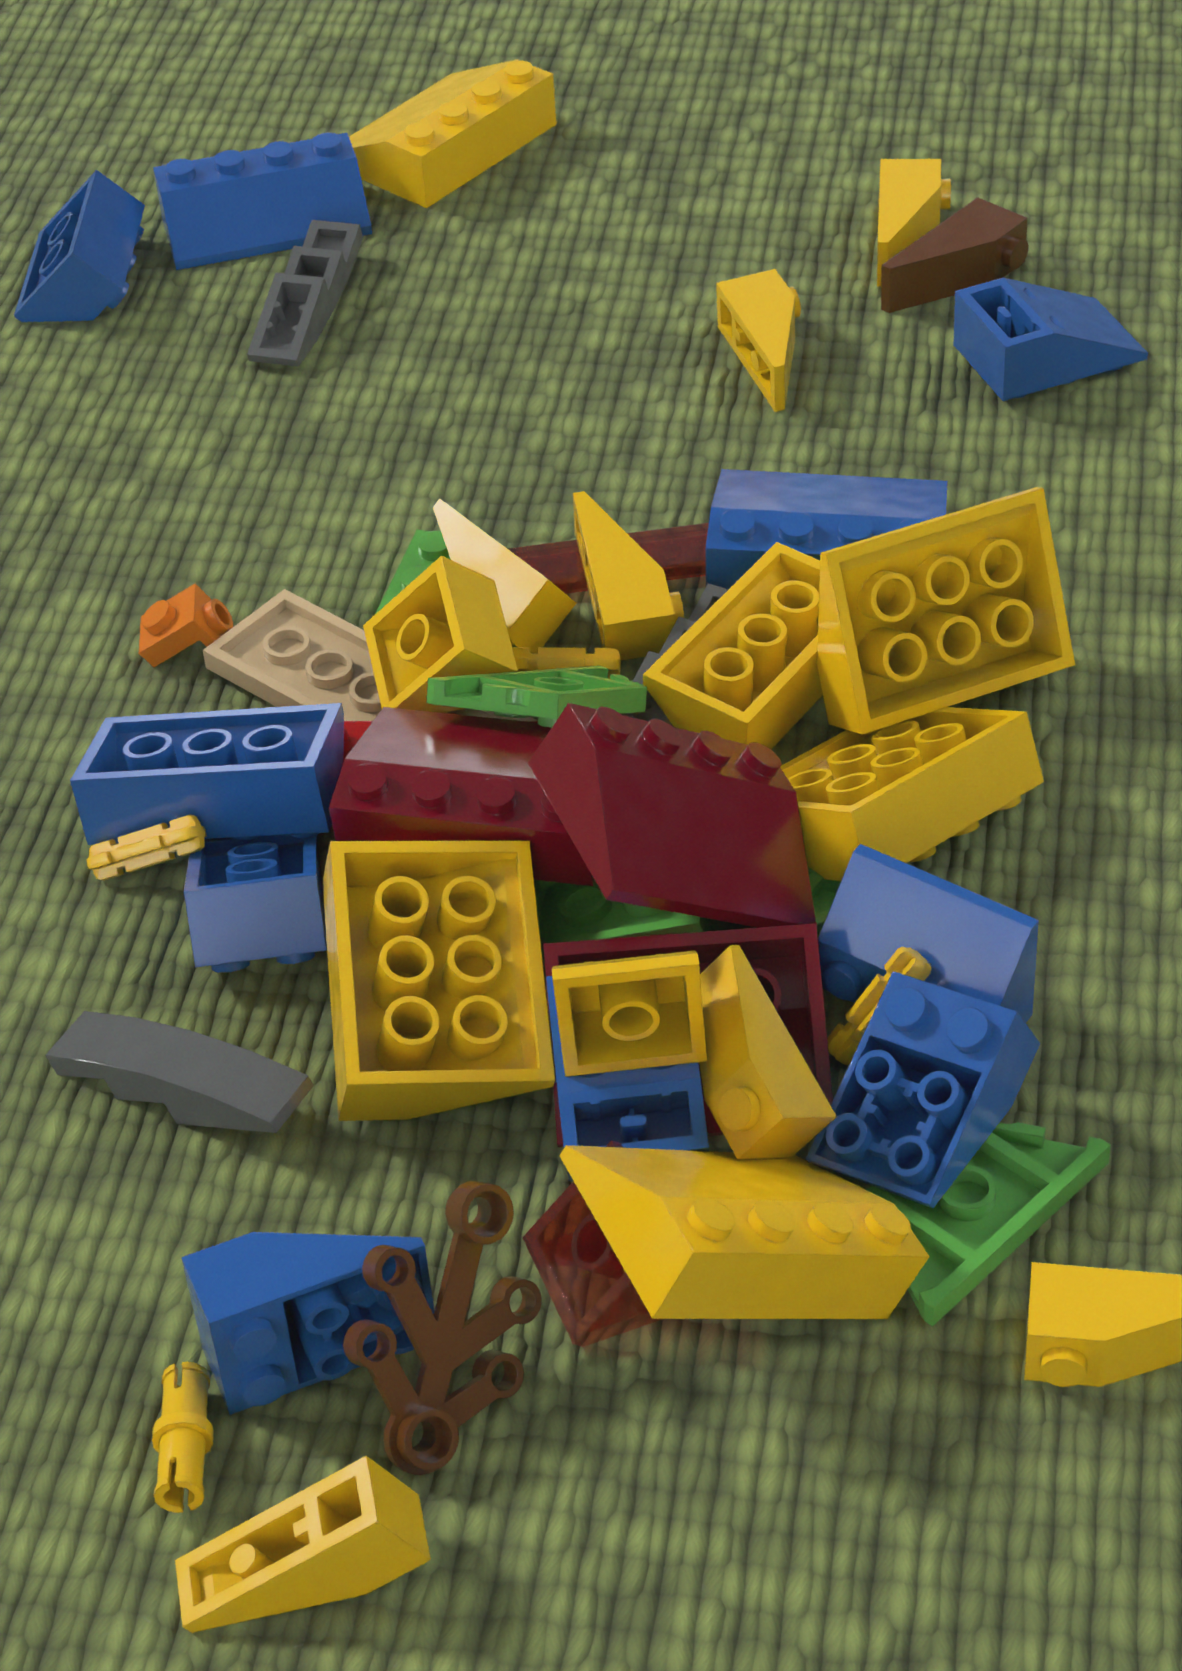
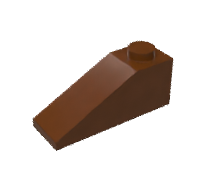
[881,197,1029,313]

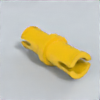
[152,1361,214,1513]

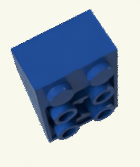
[953,278,1148,401]
[806,971,1040,1208]
[546,976,709,1182]
[181,1232,434,1415]

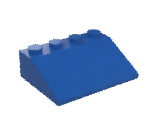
[705,469,948,589]

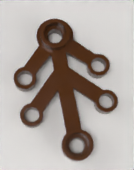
[343,1181,542,1475]

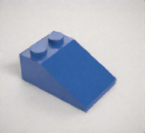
[184,834,327,972]

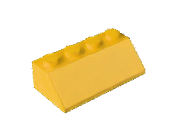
[643,542,823,749]

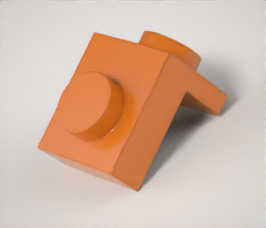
[139,583,233,667]

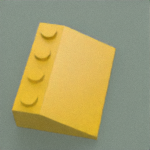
[349,59,557,208]
[817,487,1075,735]
[780,707,1044,881]
[323,841,555,1121]
[560,1145,930,1319]

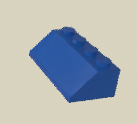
[153,133,372,270]
[70,703,344,845]

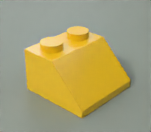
[363,556,518,713]
[552,951,707,1077]

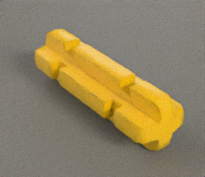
[512,647,621,679]
[86,814,207,881]
[827,946,931,1066]

